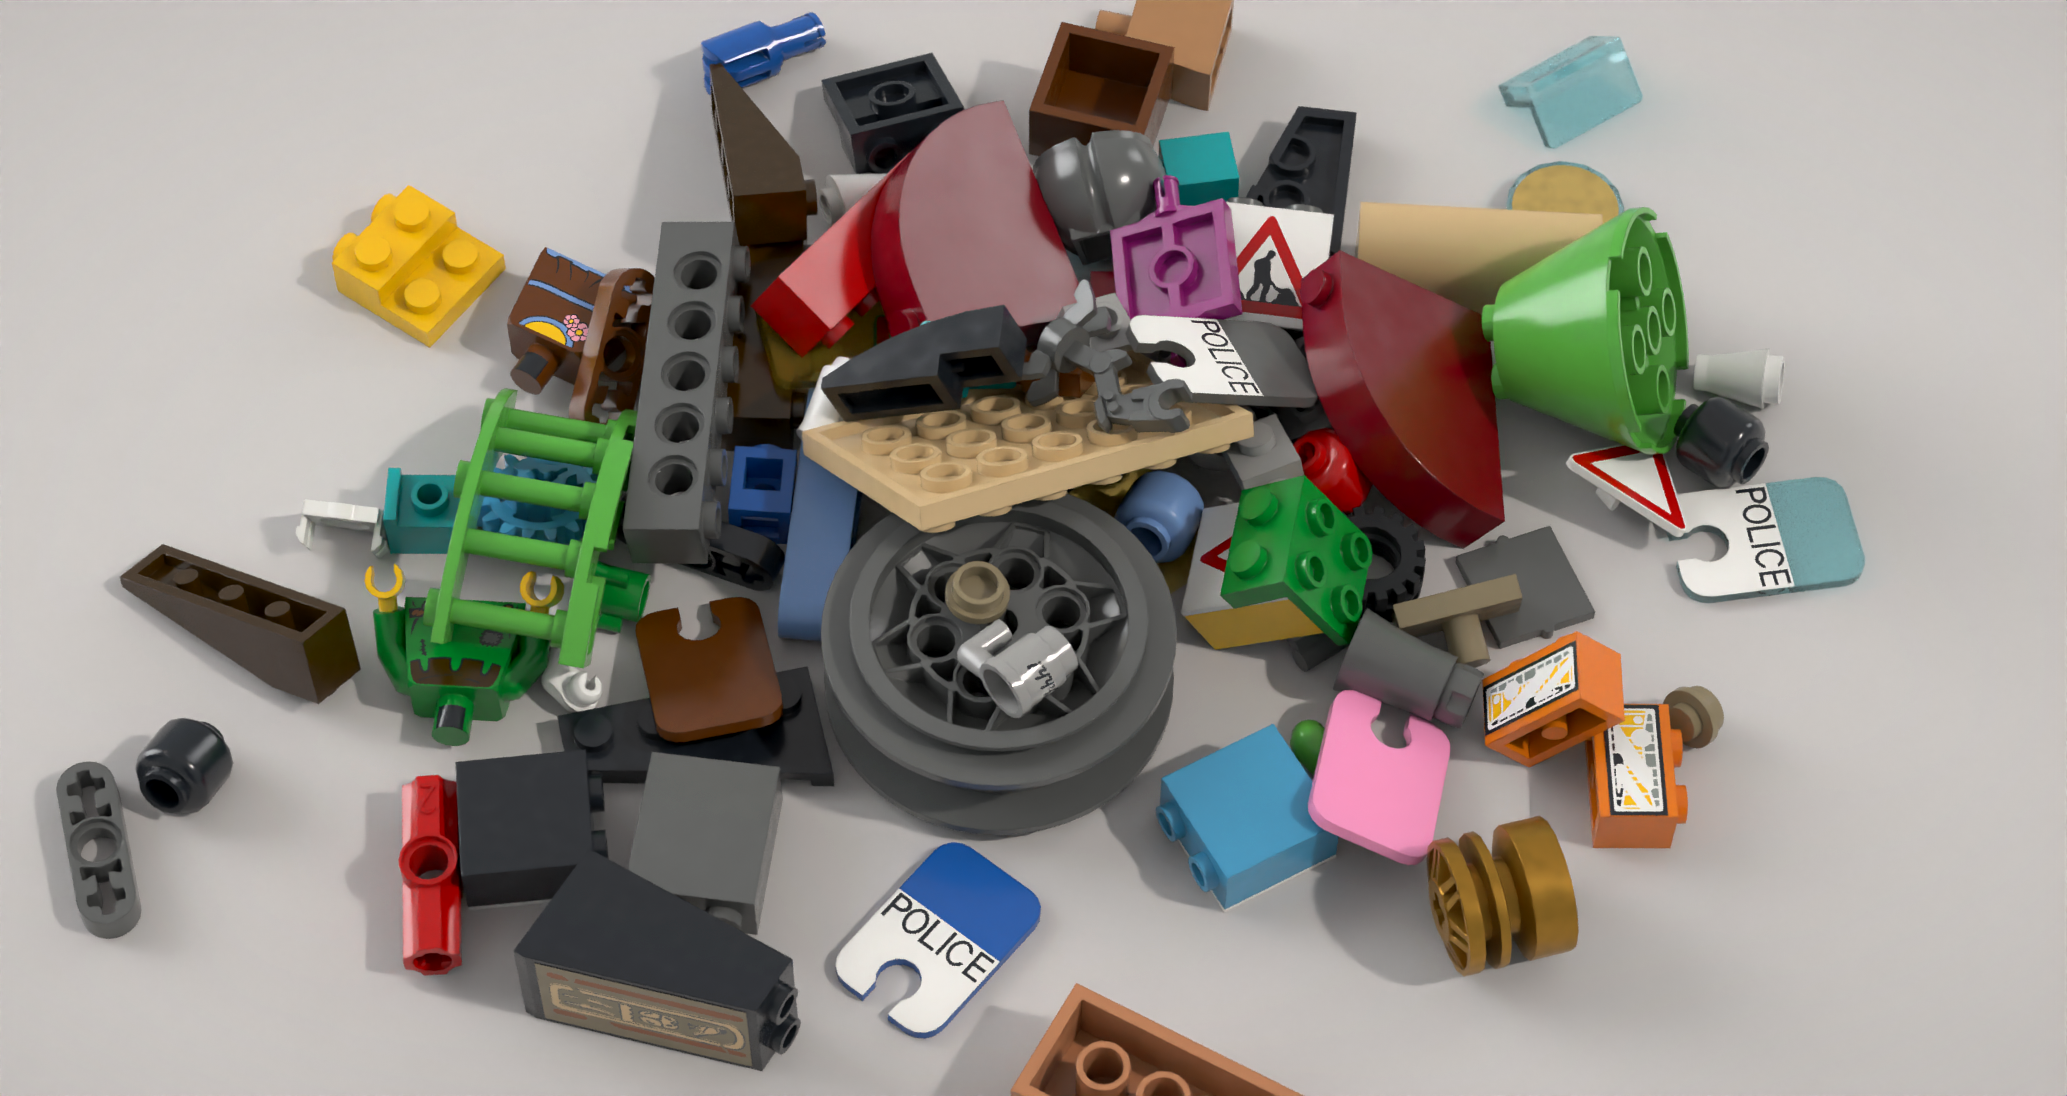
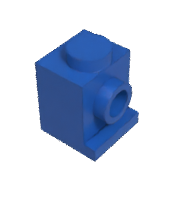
[728,444,798,545]

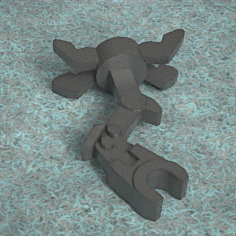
[1022,279,1193,433]

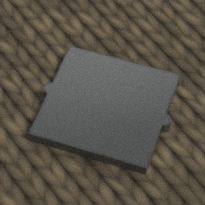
[1455,526,1595,649]

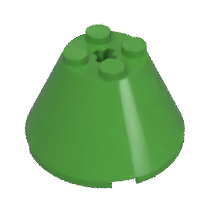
[1482,207,1689,455]

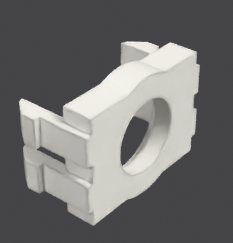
[296,499,389,559]

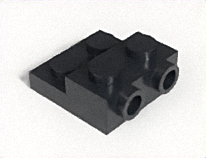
[821,53,964,174]

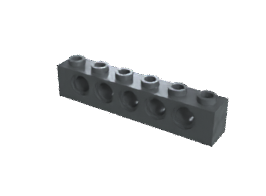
[623,222,751,564]

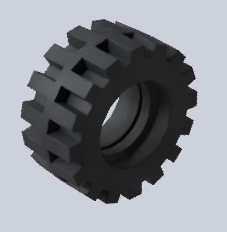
[1342,506,1426,623]

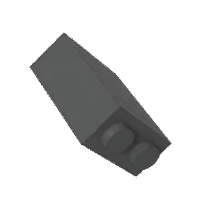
[628,752,783,935]

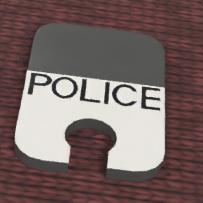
[1125,315,1319,408]

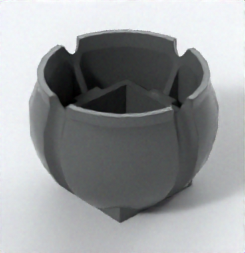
[1033,130,1166,265]

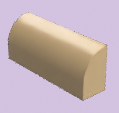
[1354,202,1603,314]

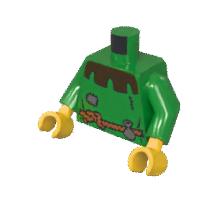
[364,564,564,746]

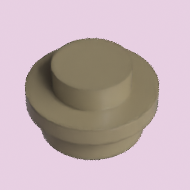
[945,561,1010,624]
[1663,686,1724,748]

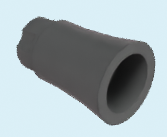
[1333,608,1484,729]

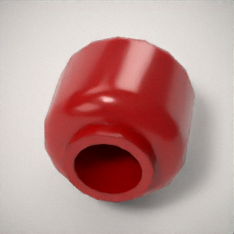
[1293,428,1373,516]

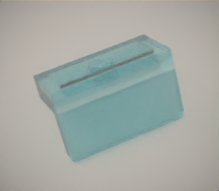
[1498,36,1643,149]

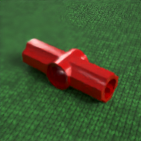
[398,775,464,976]

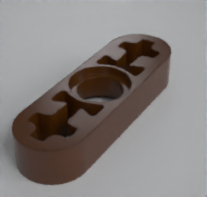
[568,268,655,425]

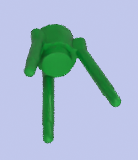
[525,537,651,633]

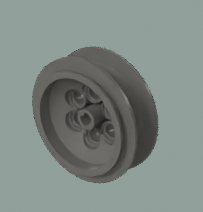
[821,494,1177,835]

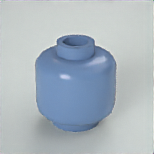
[1114,470,1204,563]

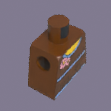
[507,247,637,395]

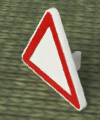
[1566,444,1687,537]

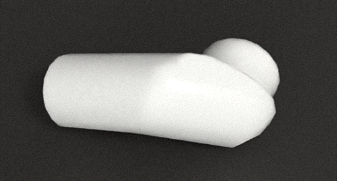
[541,646,603,712]

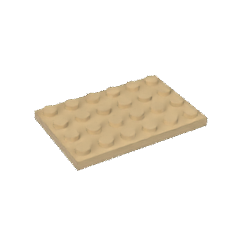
[802,350,1254,533]

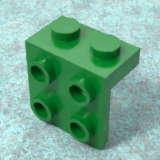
[1220,475,1372,646]

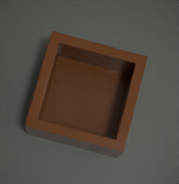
[1029,22,1175,156]

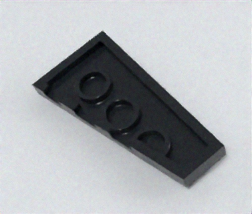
[557,666,834,786]

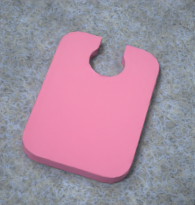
[1308,690,1450,865]

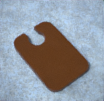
[635,597,784,742]

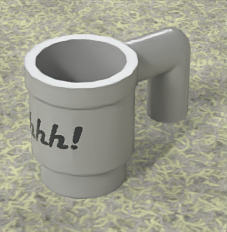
[957,619,1078,718]

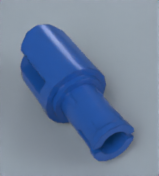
[701,12,826,95]

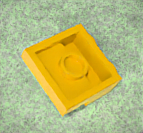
[332,185,506,348]

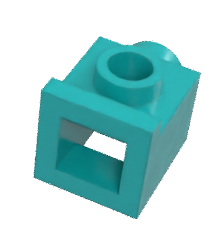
[383,468,478,554]

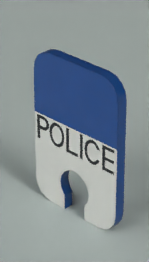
[836,842,1041,1039]

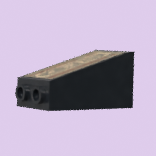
[513,849,801,1071]

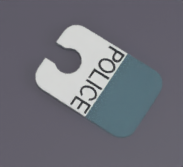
[1666,477,1865,603]

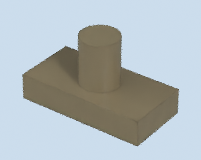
[1391,574,1523,668]

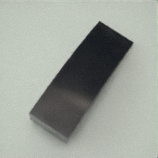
[821,305,1027,422]

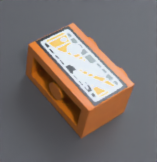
[1482,631,1625,768]
[1585,704,1688,848]

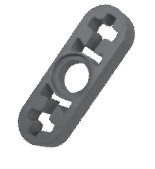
[56,762,141,939]

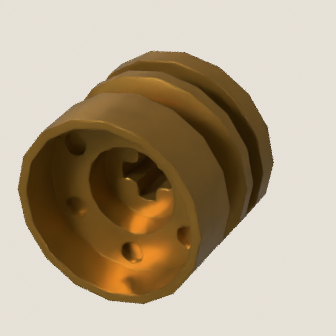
[1426,816,1579,977]

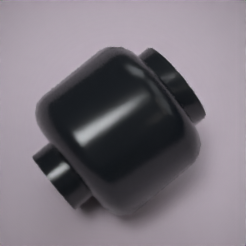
[1674,397,1769,488]
[135,718,233,814]

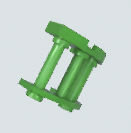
[423,388,638,668]

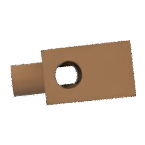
[1095,0,1234,111]

